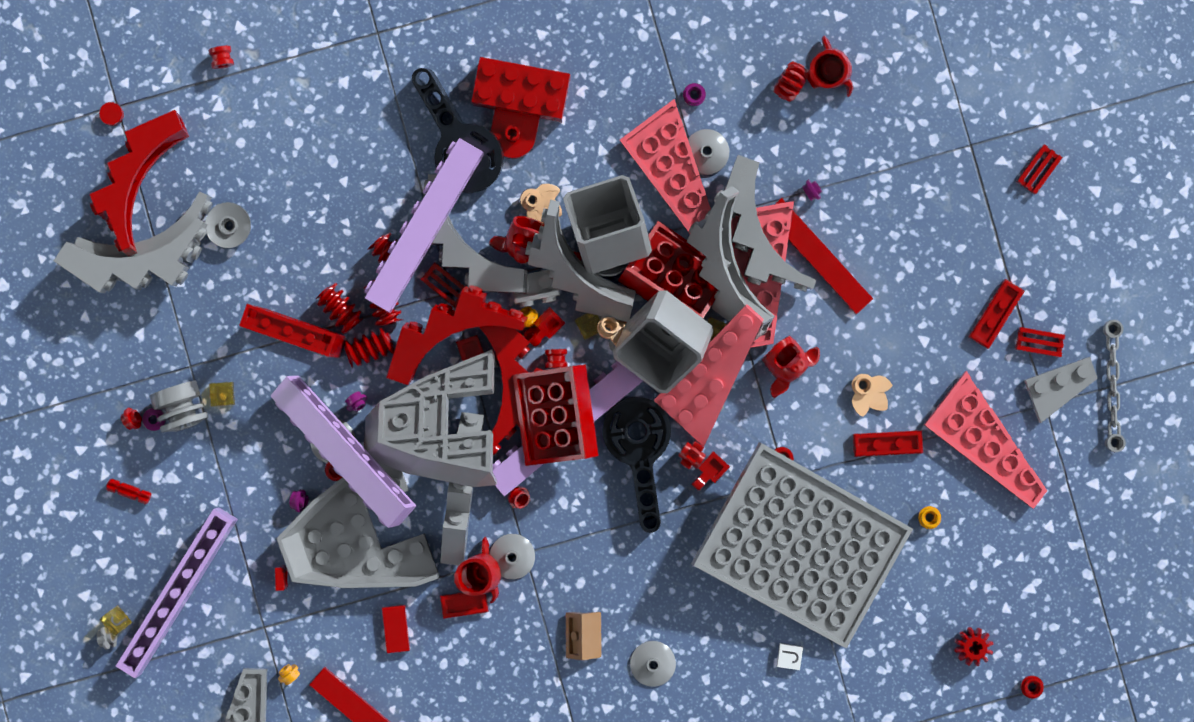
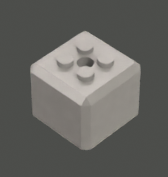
[563,175,652,274]
[613,290,713,393]

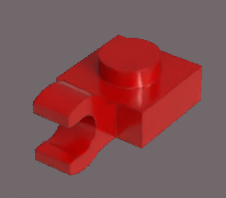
[524,307,565,347]
[691,451,730,490]

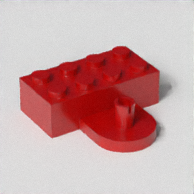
[471,57,571,159]

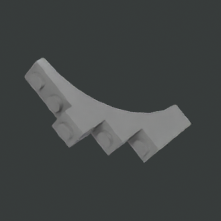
[725,155,816,292]
[424,174,527,294]
[687,186,775,341]
[74,191,212,282]
[525,200,636,322]
[53,218,208,293]
[440,412,484,566]

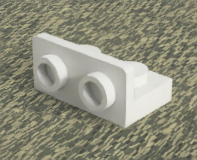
[513,270,560,308]

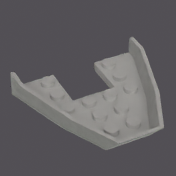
[364,350,499,487]
[276,463,440,588]

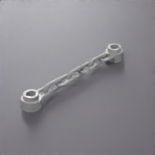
[1103,320,1126,452]

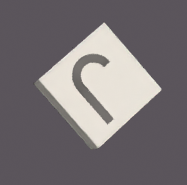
[776,643,803,670]

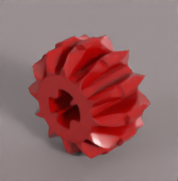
[774,61,809,102]
[954,627,993,666]

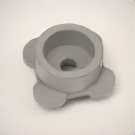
[97,625,117,649]

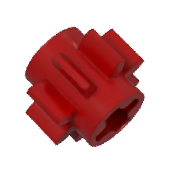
[678,441,706,469]

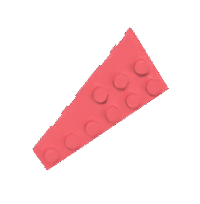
[620,99,711,234]
[731,201,794,348]
[654,304,764,447]
[924,371,1047,509]

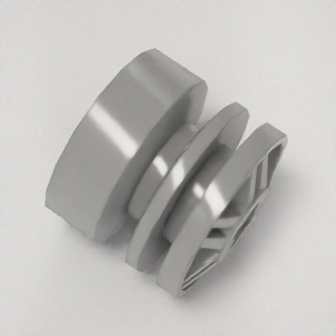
[149,380,208,433]

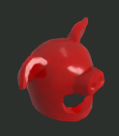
[807,35,854,97]
[489,216,545,263]
[761,335,820,398]
[454,537,501,603]

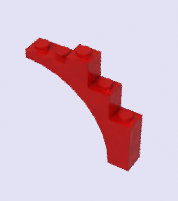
[90,110,189,257]
[386,285,528,385]
[479,326,530,456]

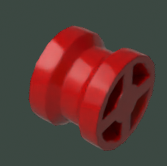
[208,45,234,69]
[545,349,568,368]

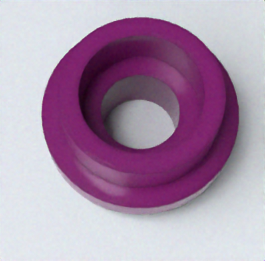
[683,83,706,106]
[802,179,822,201]
[345,391,367,412]
[142,408,166,431]
[289,489,309,512]

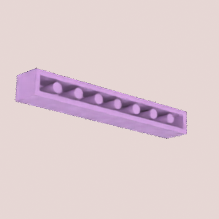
[364,138,484,313]
[493,361,643,496]
[271,376,416,528]
[116,507,238,678]

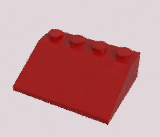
[618,221,718,318]
[513,364,599,466]

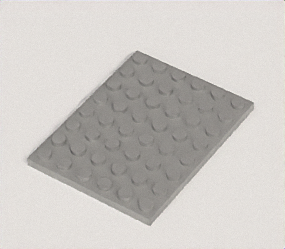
[691,442,913,649]

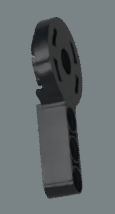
[412,68,504,193]
[602,397,671,533]

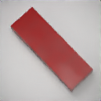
[968,279,1025,349]
[853,430,923,457]

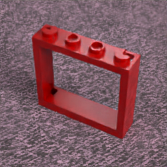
[239,304,347,358]

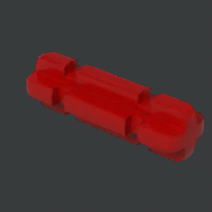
[106,479,152,504]

